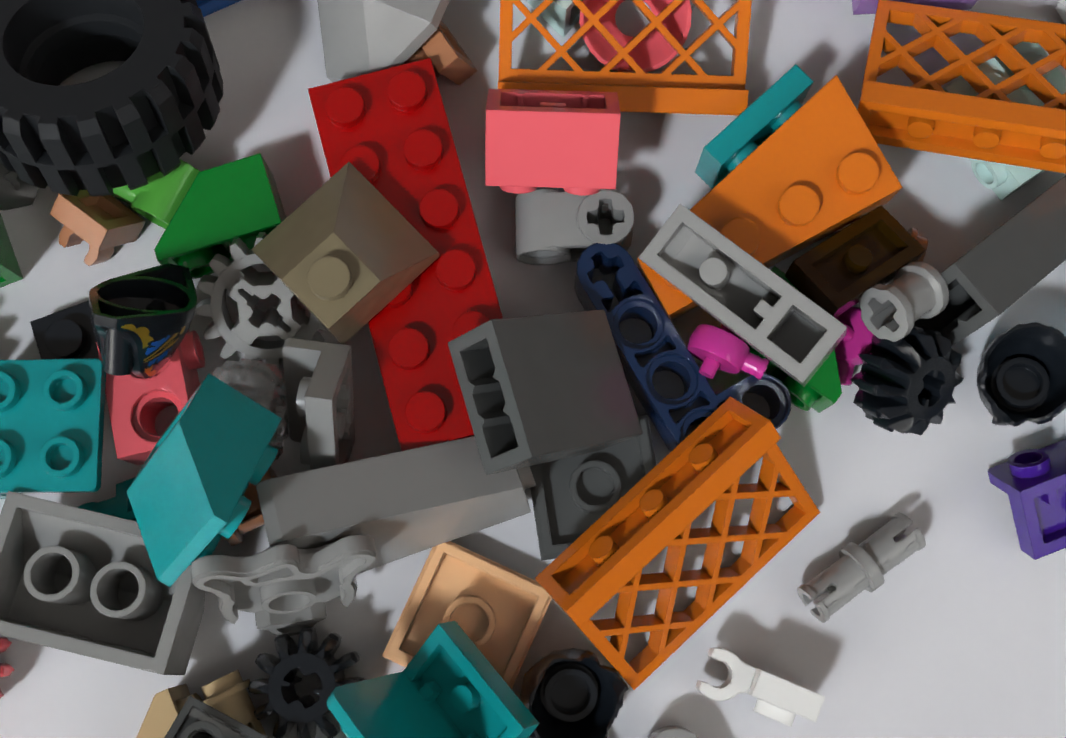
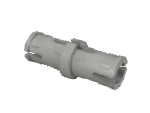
[797,513,926,623]

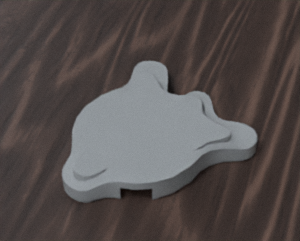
[191,535,377,636]

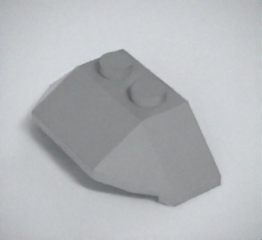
[317,0,450,82]

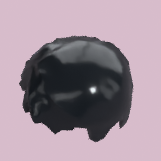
[976,322,1066,427]
[519,648,629,738]

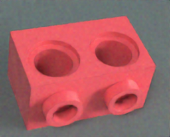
[96,330,205,465]

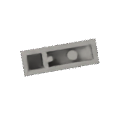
[638,203,848,387]

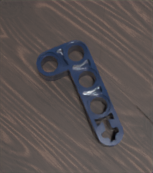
[574,243,791,452]

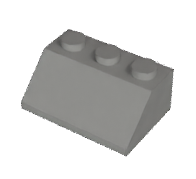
[0,491,205,675]

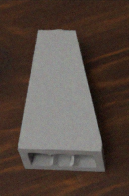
[256,436,536,574]

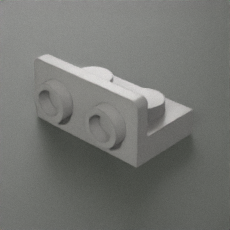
[282,338,355,470]

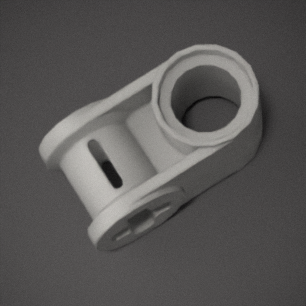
[515,189,634,265]

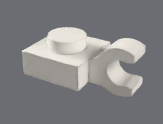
[695,647,825,727]

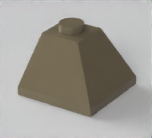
[251,162,440,345]

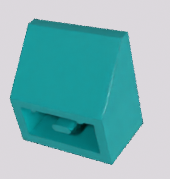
[126,373,282,587]

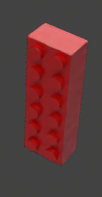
[308,58,503,451]

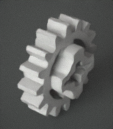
[195,232,328,374]

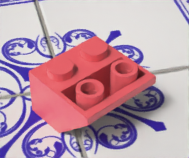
[485,89,621,196]

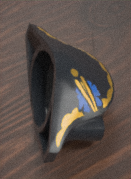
[89,263,197,378]

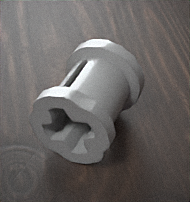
[859,261,949,342]

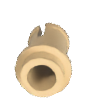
[200,669,269,737]

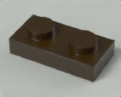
[785,205,926,318]

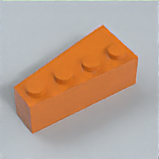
[637,75,903,321]

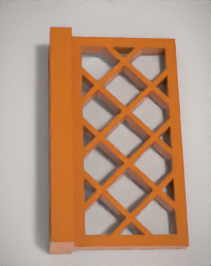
[498,0,752,115]
[857,0,1066,173]
[535,396,820,690]

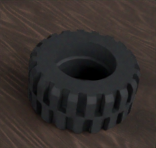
[0,0,223,197]

